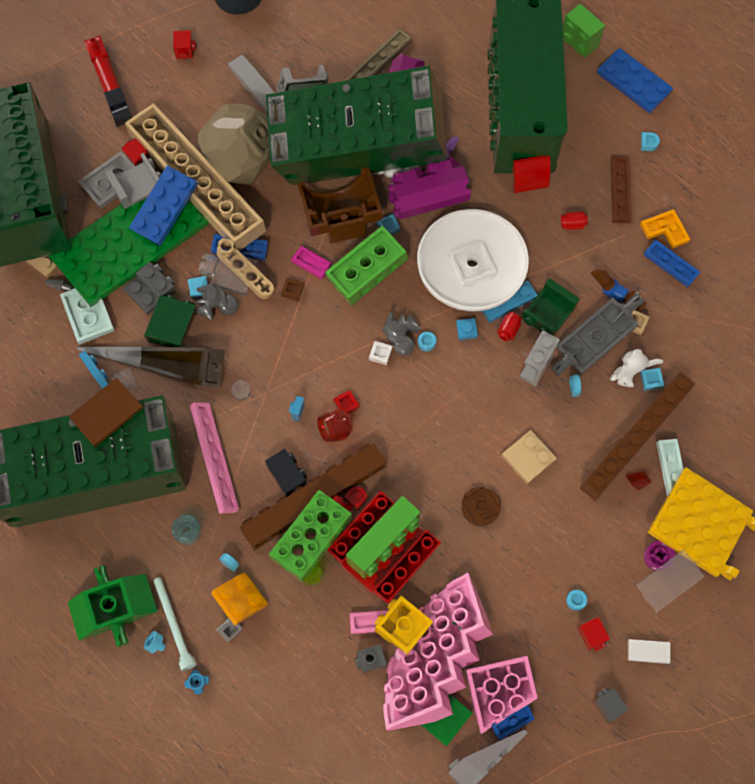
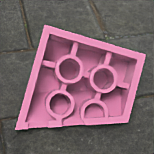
[464,656,538,734]

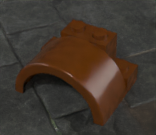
[297,167,383,244]

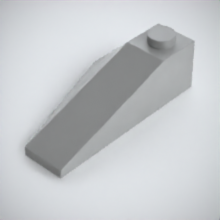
[447,730,528,784]

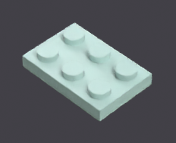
[60,289,115,345]

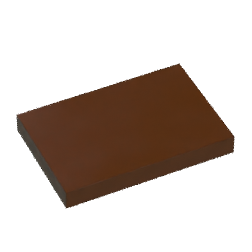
[68,378,143,447]

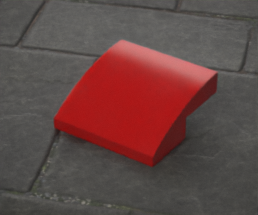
[512,156,550,194]

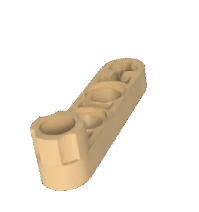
[216,238,274,299]

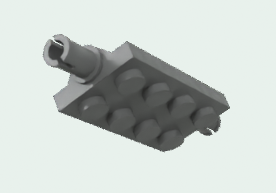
[551,293,644,376]

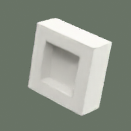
[369,341,393,366]

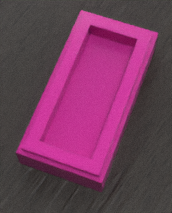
[291,245,332,280]

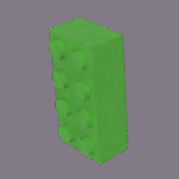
[346,496,420,579]

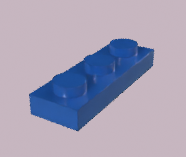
[211,234,269,260]
[644,240,700,288]

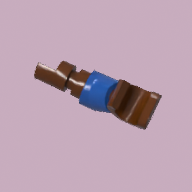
[591,269,647,313]

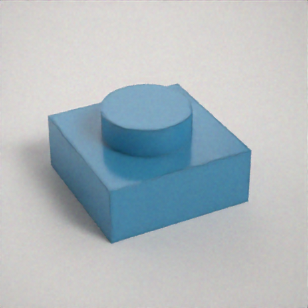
[456,318,478,340]
[289,396,305,421]

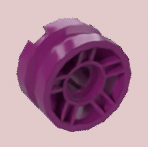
[644,541,675,571]

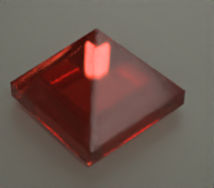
[626,472,651,491]

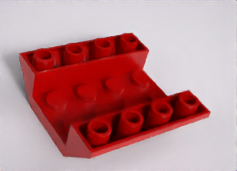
[327,491,441,604]

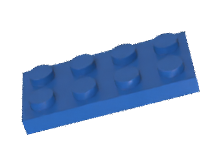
[596,48,673,114]
[129,166,199,246]

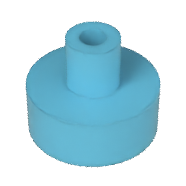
[144,631,166,654]

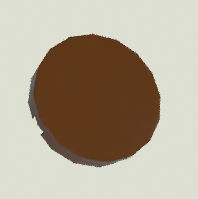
[461,487,501,526]

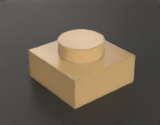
[632,310,650,335]

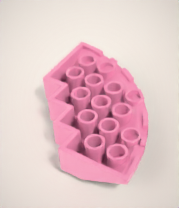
[383,573,493,731]

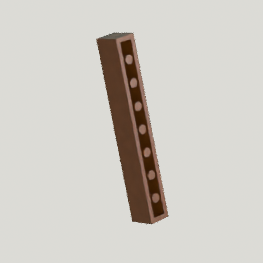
[580,372,695,501]
[240,443,387,551]

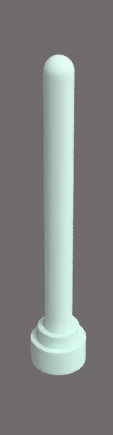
[154,577,197,671]

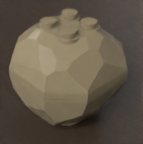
[198,104,276,185]

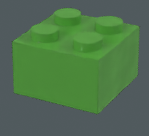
[563,4,605,58]

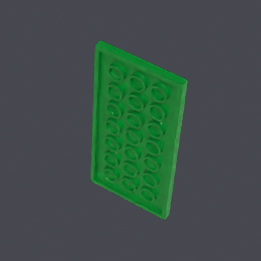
[48,198,210,307]

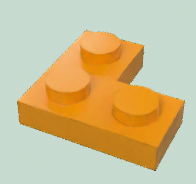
[640,209,690,249]

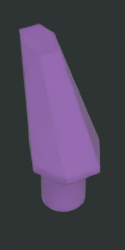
[446,137,459,159]

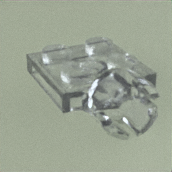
[199,253,258,296]

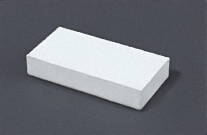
[628,639,670,664]

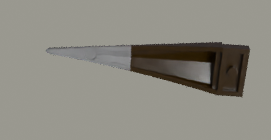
[77,347,225,388]

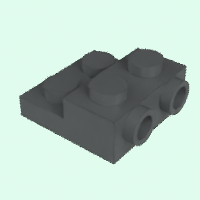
[123,262,176,315]

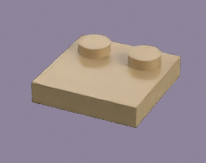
[501,430,557,484]

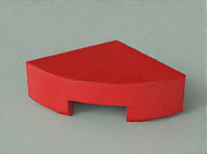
[333,495,353,513]

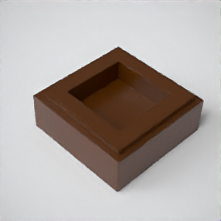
[281,278,305,301]

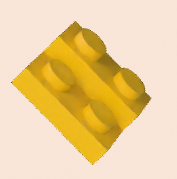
[374,596,433,655]

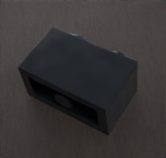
[265,449,307,497]

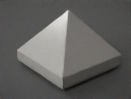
[217,618,243,643]

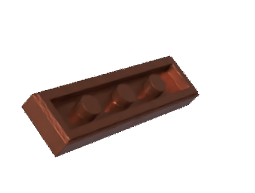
[611,156,631,223]

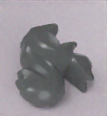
[197,283,239,321]
[382,312,420,356]

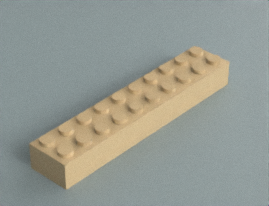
[125,103,266,251]

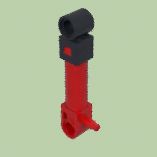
[84,36,132,127]

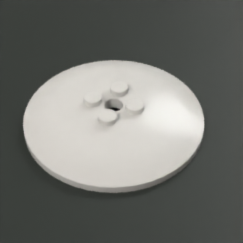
[417,209,529,311]

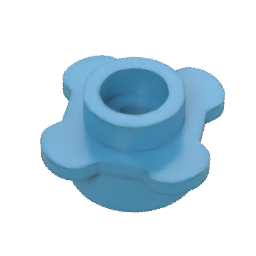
[184,670,209,695]

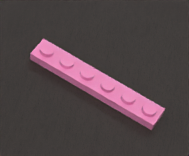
[190,402,239,514]

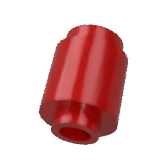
[561,211,588,231]
[497,312,522,342]

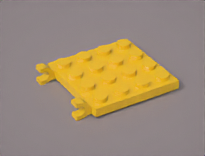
[647,467,755,581]

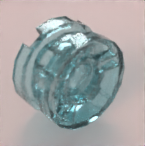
[171,515,201,546]

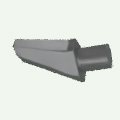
[45,280,73,292]

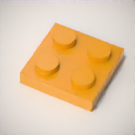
[211,572,268,626]

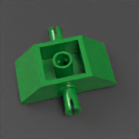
[67,565,158,647]

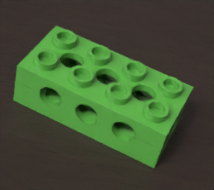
[325,225,408,306]
[269,490,352,583]

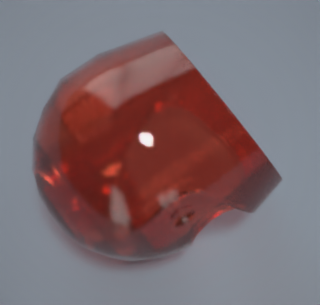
[317,410,353,442]

